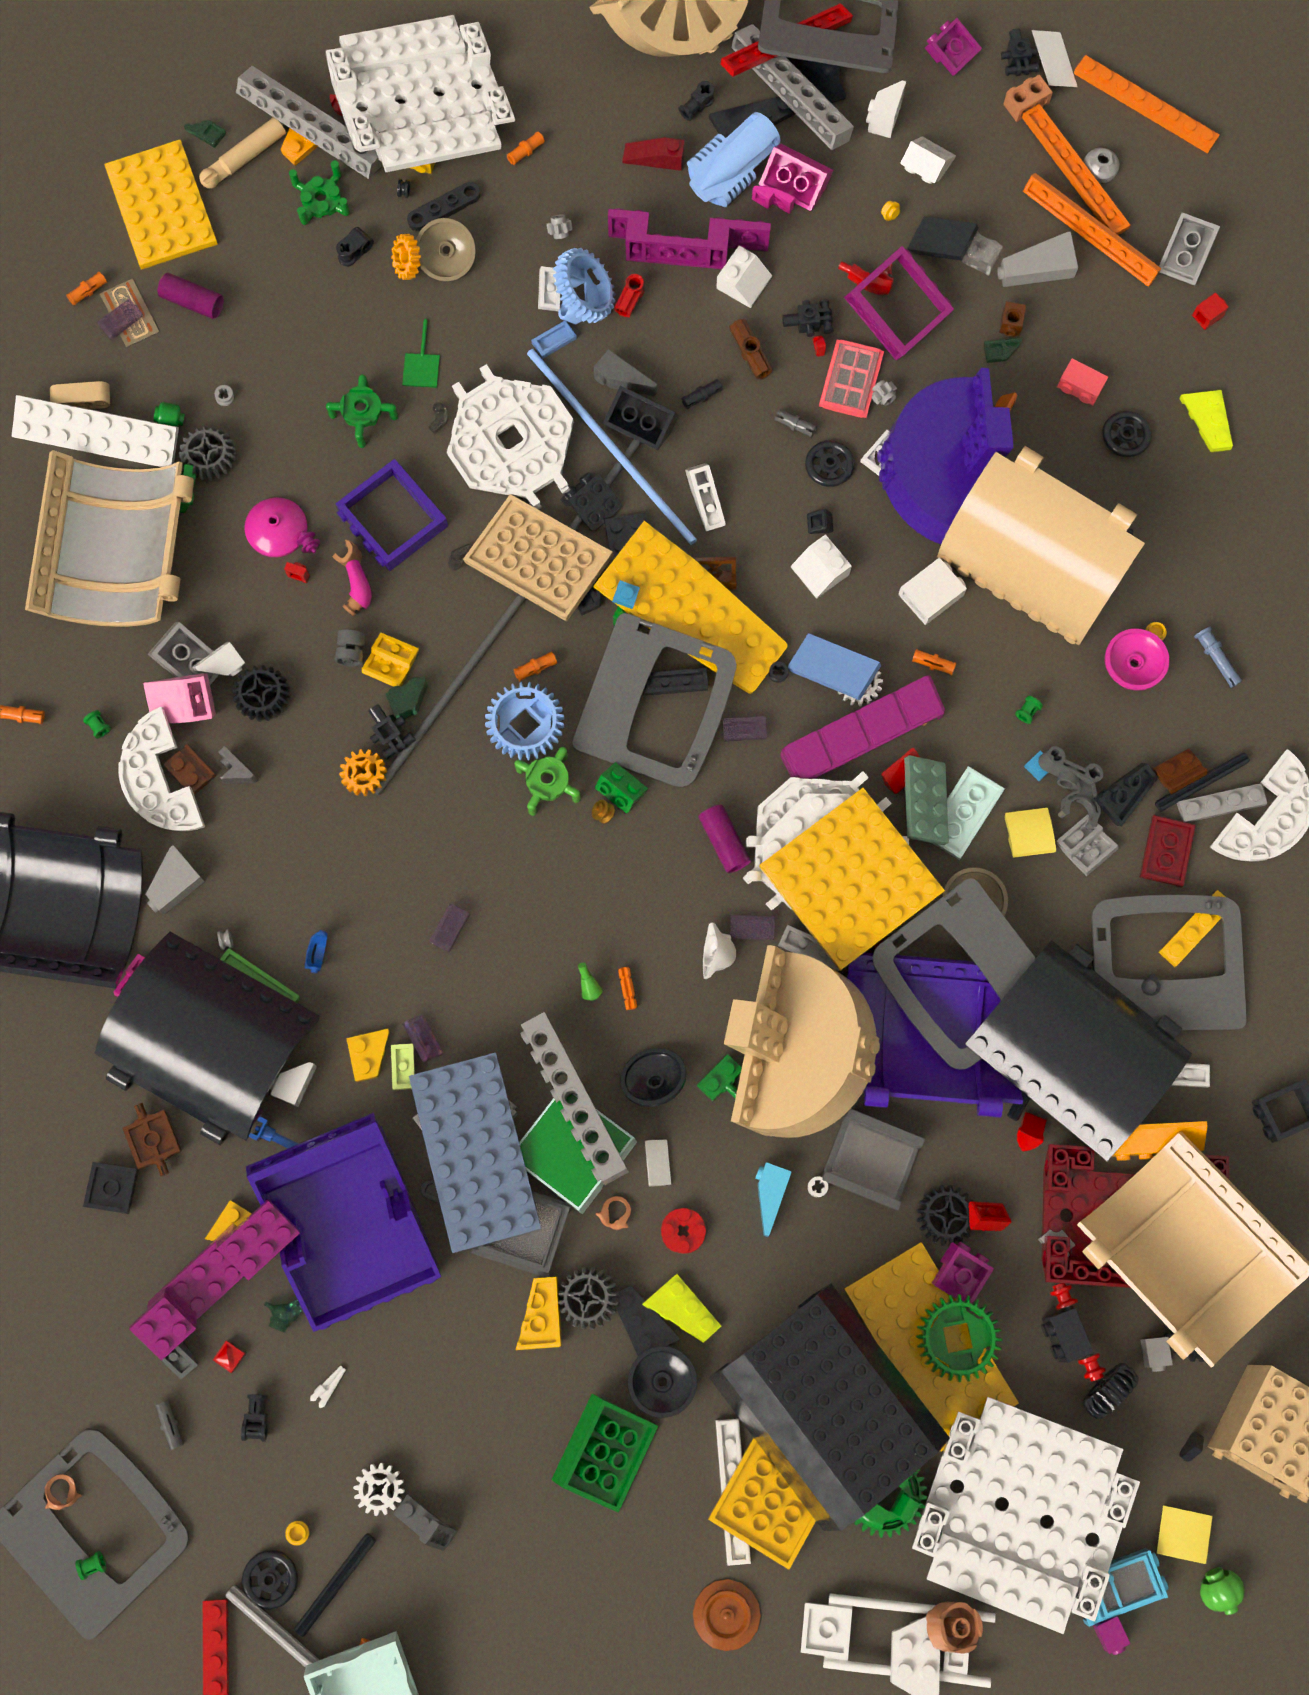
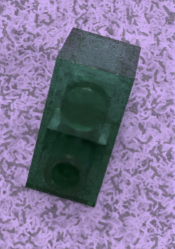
[385,676,428,719]

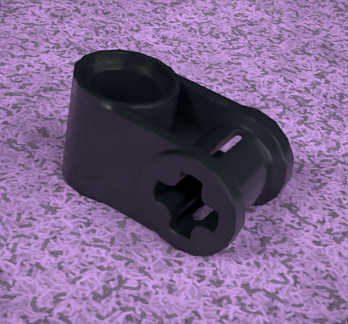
[336,227,374,267]

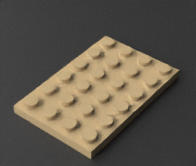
[463,494,614,622]

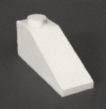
[685,463,726,531]

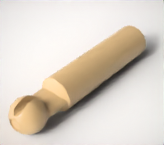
[199,117,286,189]

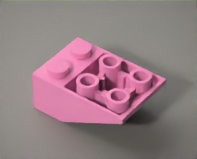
[143,673,216,723]

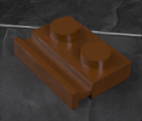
[163,744,216,795]
[1153,749,1208,794]

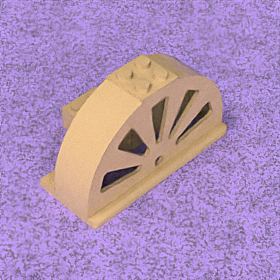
[589,0,748,57]
[724,945,880,1138]

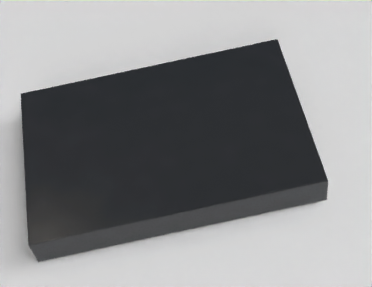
[907,216,979,261]

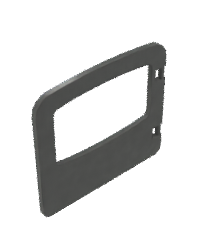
[758,0,898,73]
[572,613,737,787]
[872,879,1036,1069]
[1091,895,1247,1031]
[0,1430,189,1640]

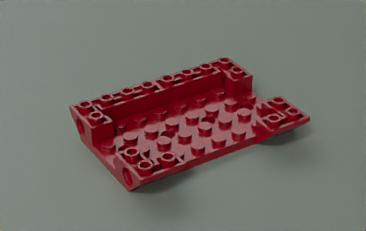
[1042,1144,1229,1288]

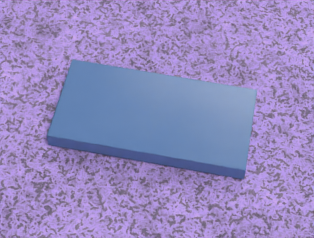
[788,633,881,700]

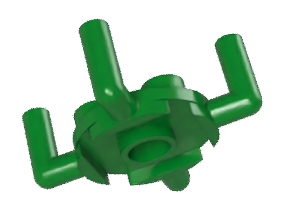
[289,160,350,225]
[326,374,398,448]

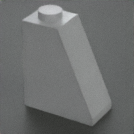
[145,845,205,915]

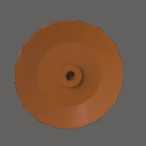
[693,1579,761,1651]

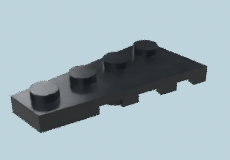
[709,96,796,138]

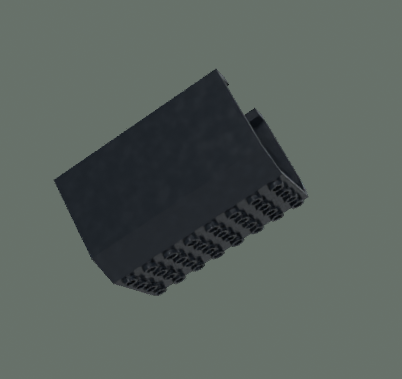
[709,1283,950,1531]

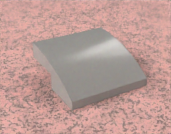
[1056,814,1118,876]

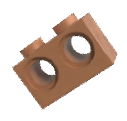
[1003,74,1053,122]

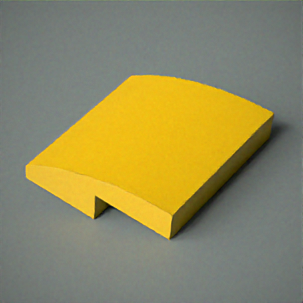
[362,633,419,689]

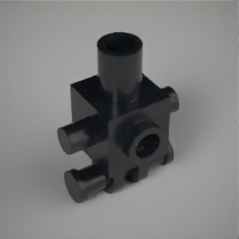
[1001,28,1039,76]
[782,299,834,337]
[368,704,416,760]

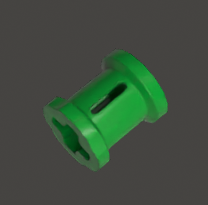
[1015,696,1043,724]
[83,710,111,739]
[75,1551,107,1580]

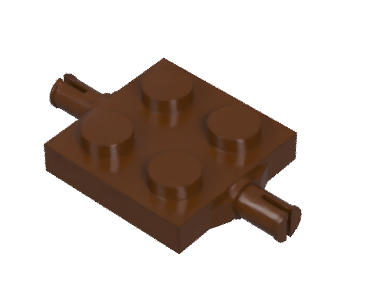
[122,1103,182,1177]

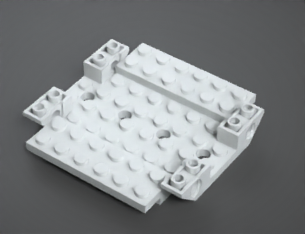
[326,15,515,173]
[912,1397,1140,1634]

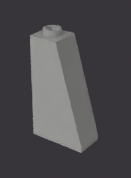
[997,232,1078,287]

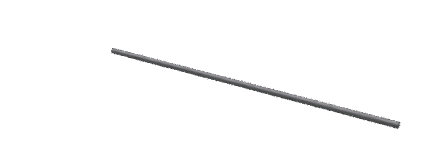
[374,439,641,796]

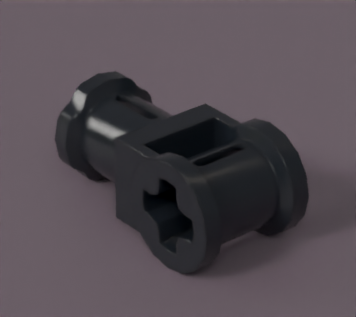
[678,81,714,121]
[241,1394,268,1442]

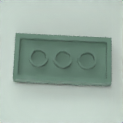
[904,755,949,845]

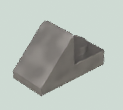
[218,746,258,784]

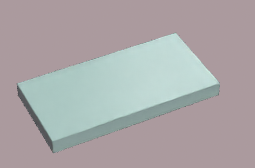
[933,766,1005,860]

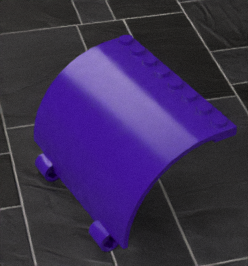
[847,952,1023,1118]

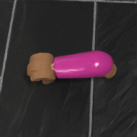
[332,540,372,616]

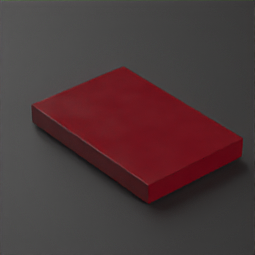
[1140,815,1196,888]

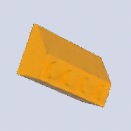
[1111,1121,1207,1161]

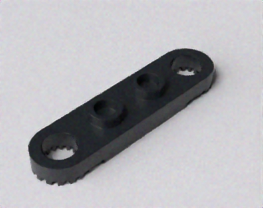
[407,182,480,231]

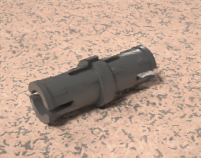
[775,408,817,438]
[155,1400,184,1450]

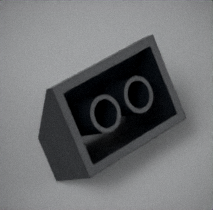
[603,386,679,450]

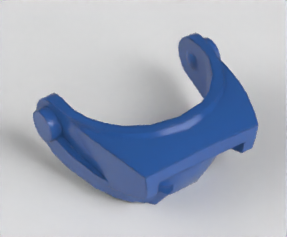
[304,930,328,973]

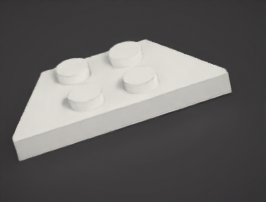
[890,1617,940,1695]

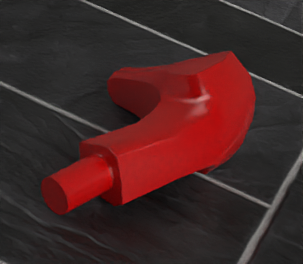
[838,261,894,295]

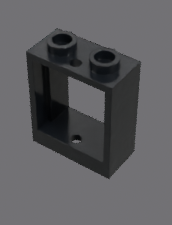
[1252,1079,1309,1143]

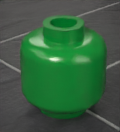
[153,402,185,427]

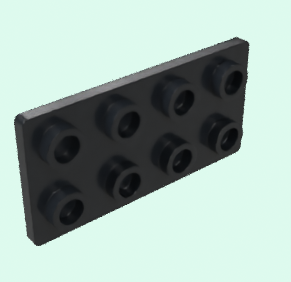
[786,57,846,104]

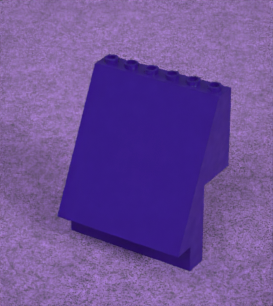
[246,1113,441,1332]

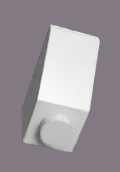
[192,642,245,676]
[270,1062,317,1107]

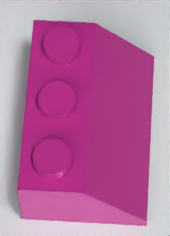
[759,144,833,211]

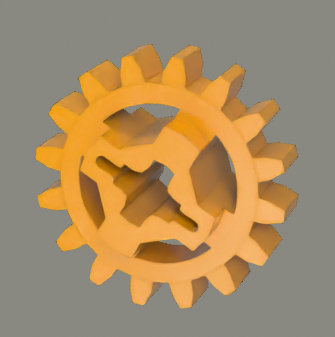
[391,234,421,280]
[339,749,387,796]

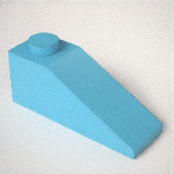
[755,1162,791,1237]

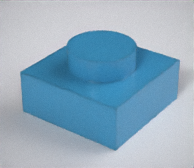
[612,580,640,609]
[1024,750,1049,781]

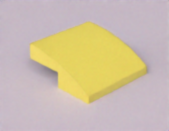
[1004,808,1056,858]
[1157,1506,1213,1564]

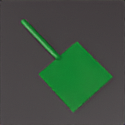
[402,319,440,388]

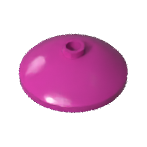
[245,497,308,557]
[1105,629,1169,690]

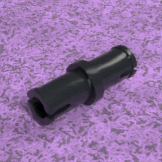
[681,379,723,409]

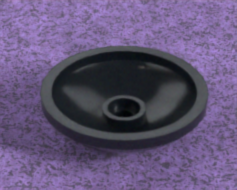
[620,1048,687,1107]
[628,1346,697,1418]

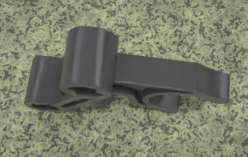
[1038,746,1103,830]

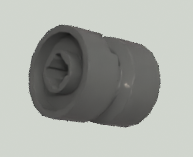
[335,629,365,667]

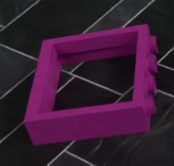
[844,246,954,360]

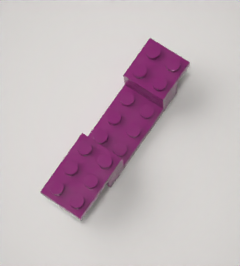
[608,208,771,269]
[129,1199,300,1361]

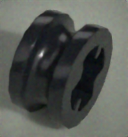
[397,179,410,198]
[769,662,788,683]

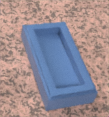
[531,321,577,359]

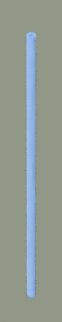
[527,349,697,545]

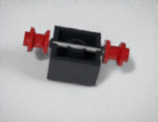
[1041,1283,1106,1381]

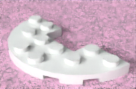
[119,707,205,831]
[1210,749,1309,861]

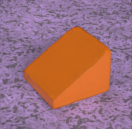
[995,392,1018,411]

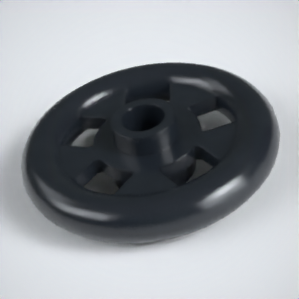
[1102,411,1152,457]
[805,440,855,487]
[242,1550,298,1609]

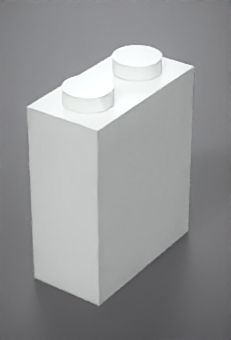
[899,557,967,625]

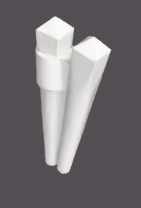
[310,1366,346,1408]

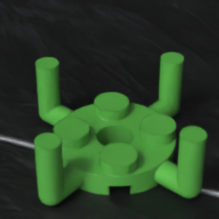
[515,747,581,816]

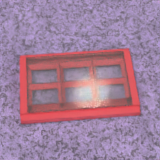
[819,340,884,418]

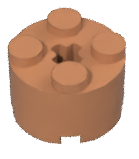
[926,1601,983,1654]

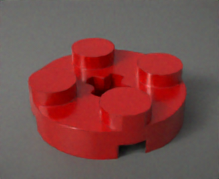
[661,1208,706,1254]

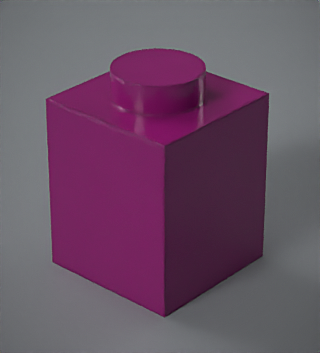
[1093,1616,1130,1655]

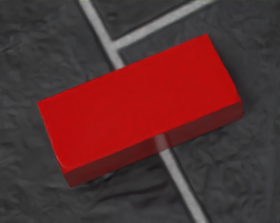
[881,748,921,794]
[969,1201,1011,1231]

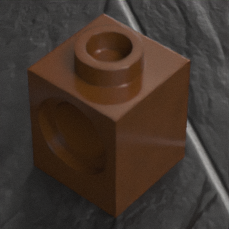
[999,301,1026,337]

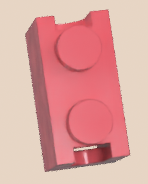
[1057,358,1108,405]

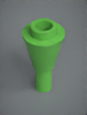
[578,962,603,1001]

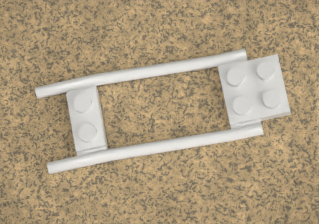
[801,1593,995,1688]

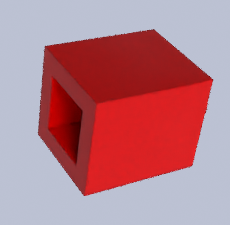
[1192,292,1229,330]

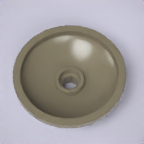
[416,218,476,281]
[942,868,1008,916]

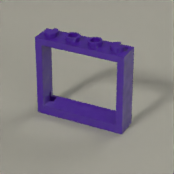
[335,459,448,571]

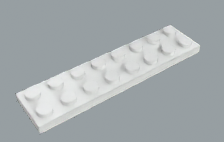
[12,395,179,467]

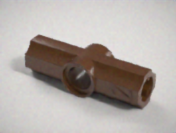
[729,319,772,379]

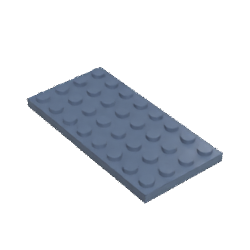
[409,1053,541,1253]

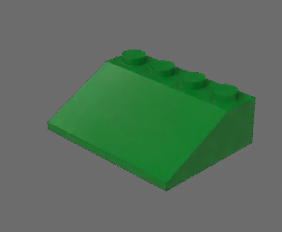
[551,1394,658,1513]

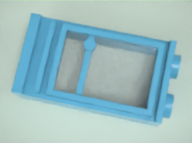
[1083,1548,1168,1627]

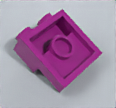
[925,18,982,76]
[932,1242,994,1303]

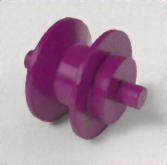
[297,531,320,554]

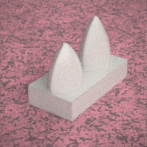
[538,266,560,311]

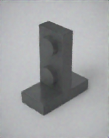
[394,1494,457,1551]

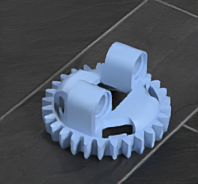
[553,248,616,325]
[485,682,564,760]

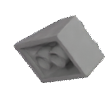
[1159,212,1220,286]
[148,622,219,685]

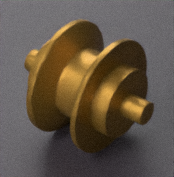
[592,800,615,824]

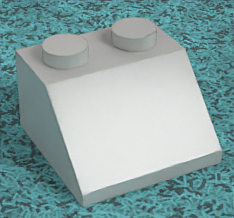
[866,80,906,138]
[900,136,956,184]
[717,246,772,308]
[791,534,852,599]

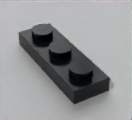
[644,668,708,696]

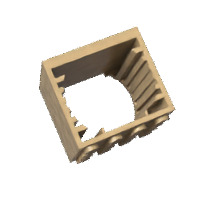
[1207,1365,1309,1503]

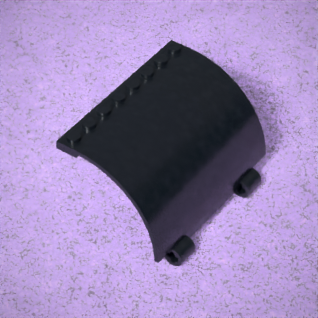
[0,812,143,989]
[95,931,320,1145]
[966,940,1192,1161]

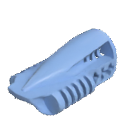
[687,112,781,207]

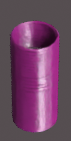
[157,272,224,319]
[698,804,751,873]

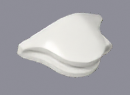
[703,922,736,979]

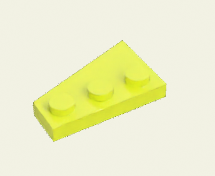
[1179,390,1233,452]
[642,1274,722,1343]

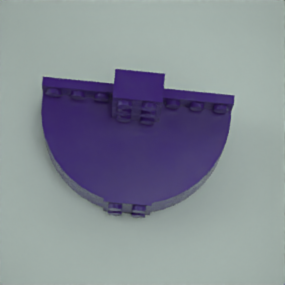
[877,368,1014,544]

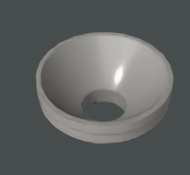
[1083,148,1119,183]

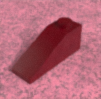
[622,137,685,171]

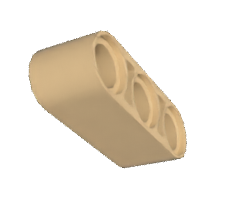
[50,381,110,409]

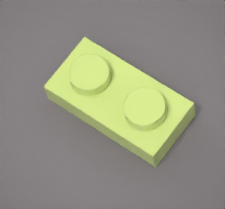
[391,1044,415,1090]

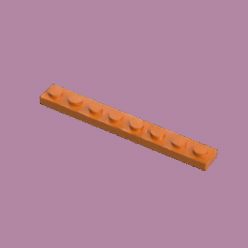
[1074,55,1220,154]
[1022,104,1130,235]
[1023,173,1162,287]

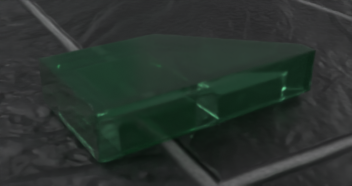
[184,120,226,148]
[984,338,1022,363]

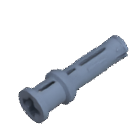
[1194,626,1243,688]

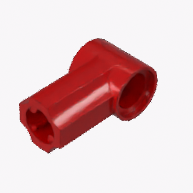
[614,274,644,318]

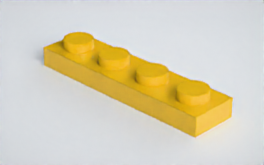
[1158,890,1225,967]

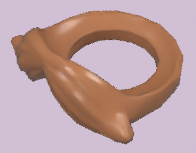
[596,1196,631,1230]
[45,1474,82,1510]

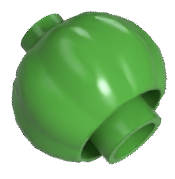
[1200,1567,1245,1615]

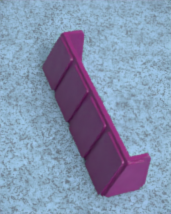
[780,675,945,779]

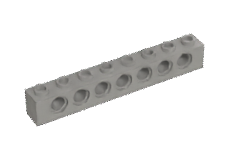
[731,24,854,150]
[236,66,382,179]
[520,1012,629,1185]

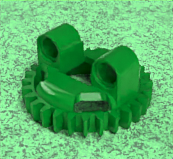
[916,1294,1003,1382]
[854,1468,927,1538]

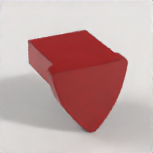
[1017,1112,1047,1151]

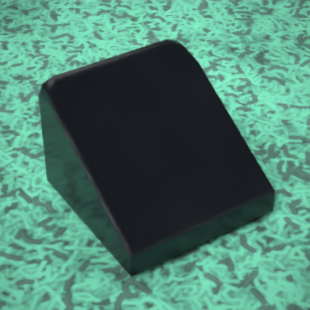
[807,509,834,534]

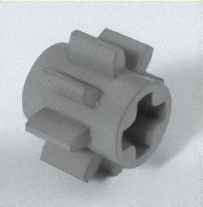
[547,214,573,239]
[871,380,897,406]

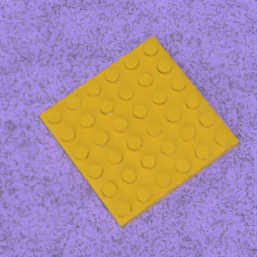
[759,788,945,971]

